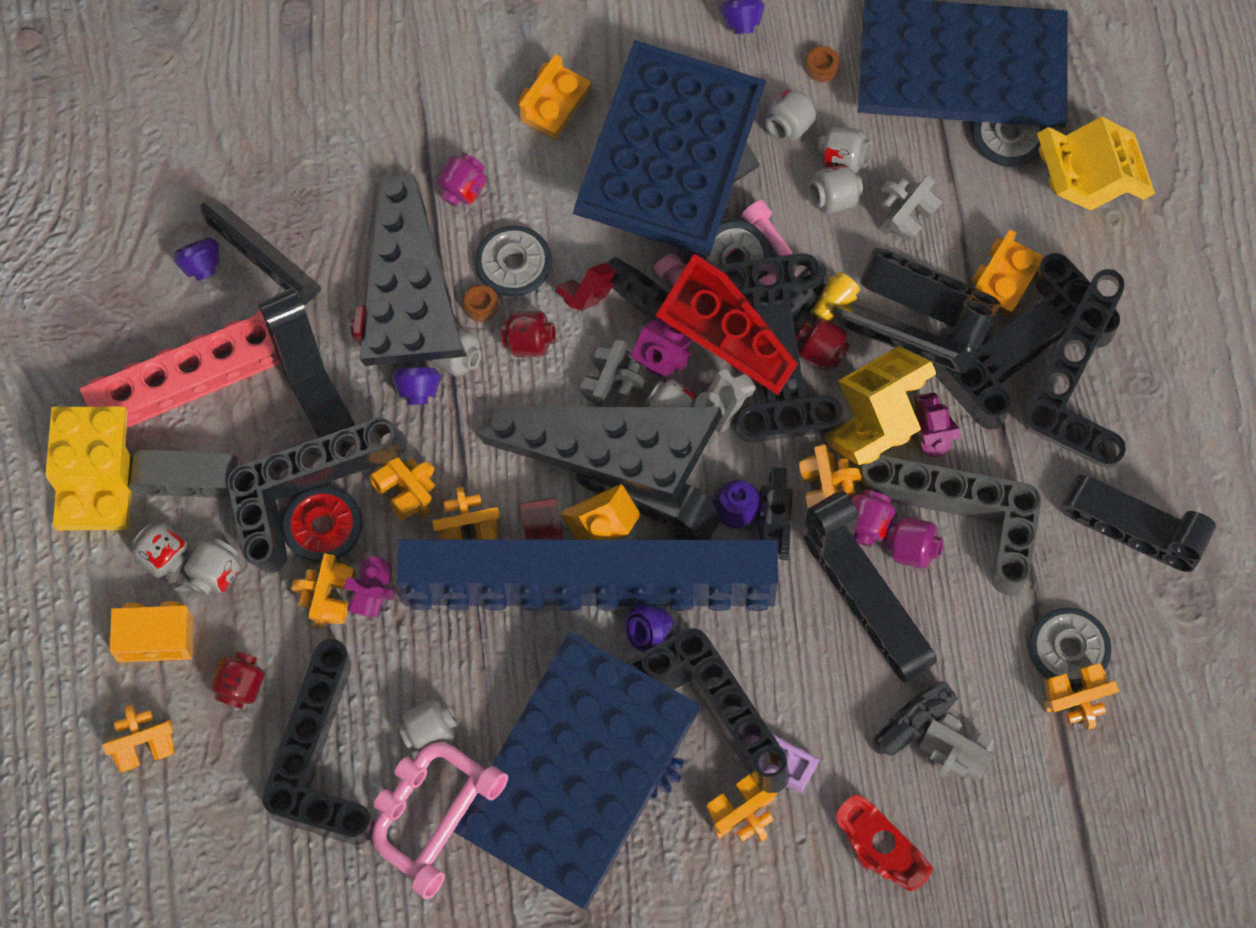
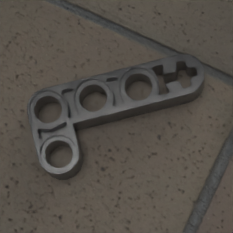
[860,248,1001,348]
[575,473,721,540]
[1061,475,1216,572]

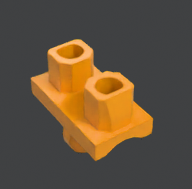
[799,444,862,509]
[370,457,435,520]
[432,487,500,540]
[291,553,357,629]
[1042,663,1119,730]
[102,704,176,772]
[706,774,778,843]

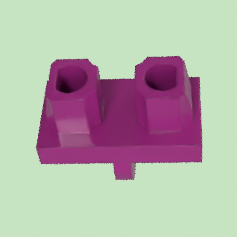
[914,392,961,457]
[344,556,396,617]

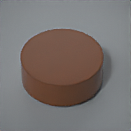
[805,46,840,82]
[463,285,499,322]

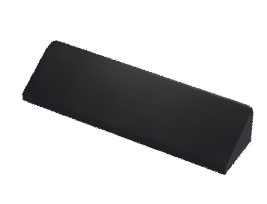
[200,202,322,306]
[833,305,976,374]

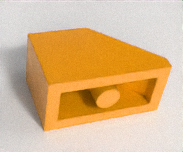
[560,484,641,540]

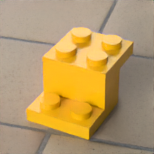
[1037,116,1155,210]
[824,346,936,465]
[45,407,132,531]

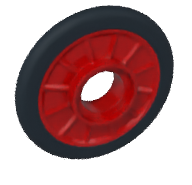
[282,486,363,563]

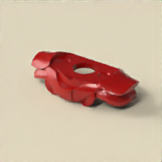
[835,794,933,891]

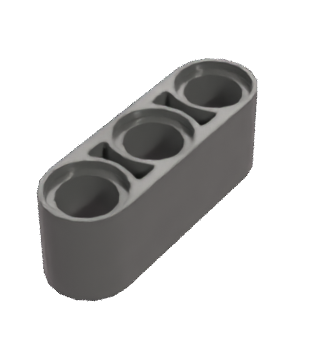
[129,450,238,498]

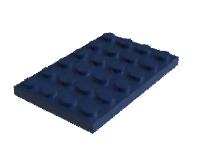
[857,0,1068,128]
[573,40,767,257]
[454,631,702,910]

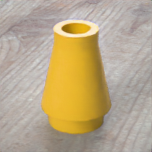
[809,272,860,321]

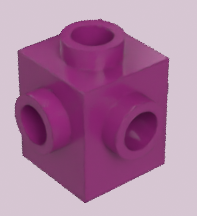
[630,318,693,378]

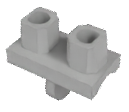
[879,175,943,241]
[693,368,756,434]
[919,713,995,782]

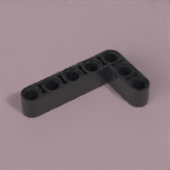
[1025,269,1126,468]
[258,287,355,438]
[228,417,407,573]
[803,489,937,683]
[625,628,789,793]
[262,639,374,845]

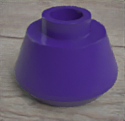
[719,0,765,34]
[173,237,220,281]
[392,367,441,405]
[713,480,760,528]
[625,604,674,653]

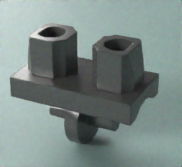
[580,339,645,407]

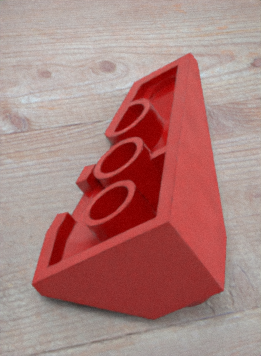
[655,254,798,395]

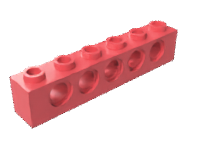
[79,310,279,428]

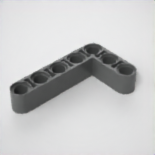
[859,455,1041,595]

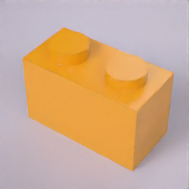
[110,601,193,662]

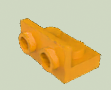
[518,54,592,140]
[972,229,1045,318]

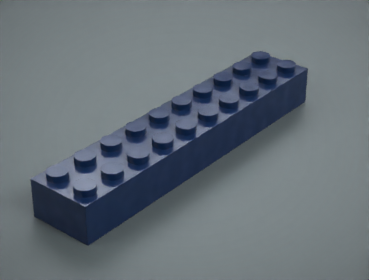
[397,539,778,611]

